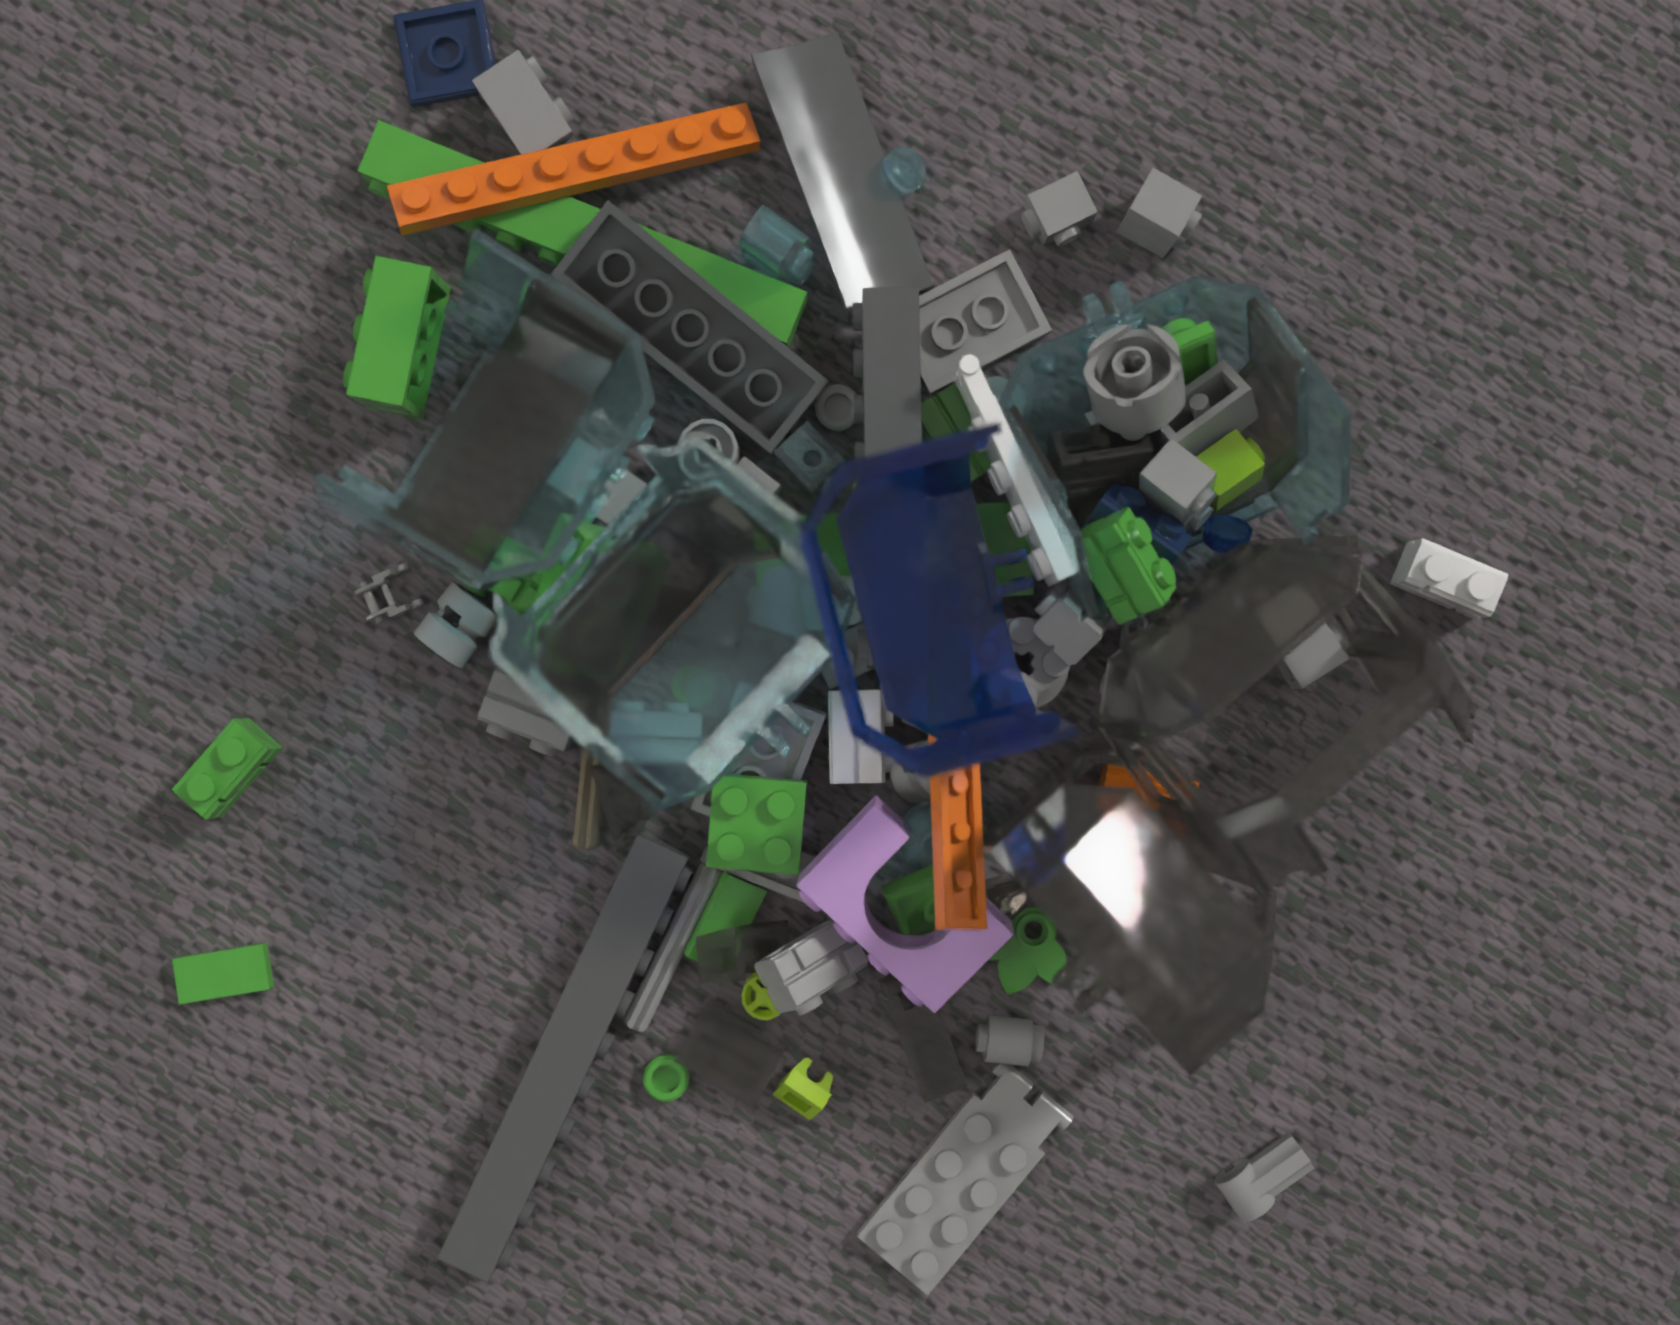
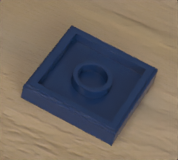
[393,0,496,108]

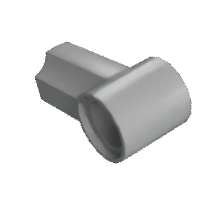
[1214,1133,1314,1222]

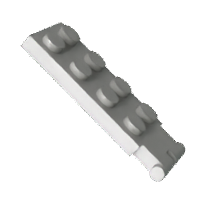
[857,1063,1074,1296]

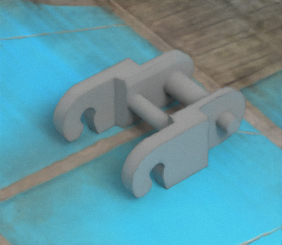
[355,563,424,624]

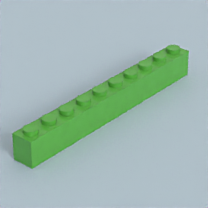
[358,120,808,348]

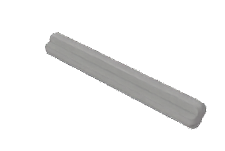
[623,862,723,1033]

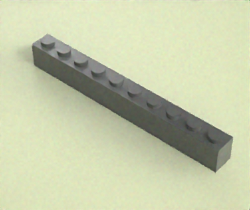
[437,832,694,1282]

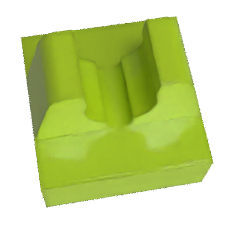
[772,1058,833,1120]

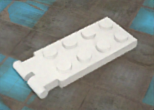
[954,354,1076,587]

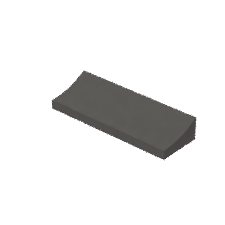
[751,31,934,321]
[550,200,828,454]

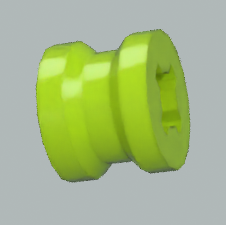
[742,972,781,1020]

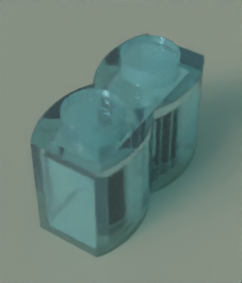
[739,205,815,286]

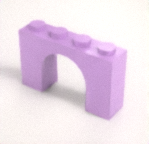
[796,795,1014,1014]

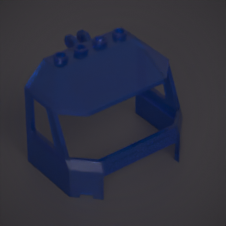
[798,422,1079,779]

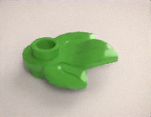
[989,907,1067,995]

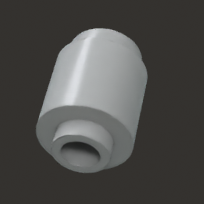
[975,1015,1044,1066]

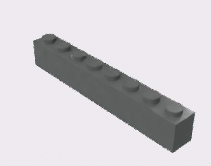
[852,287,926,669]

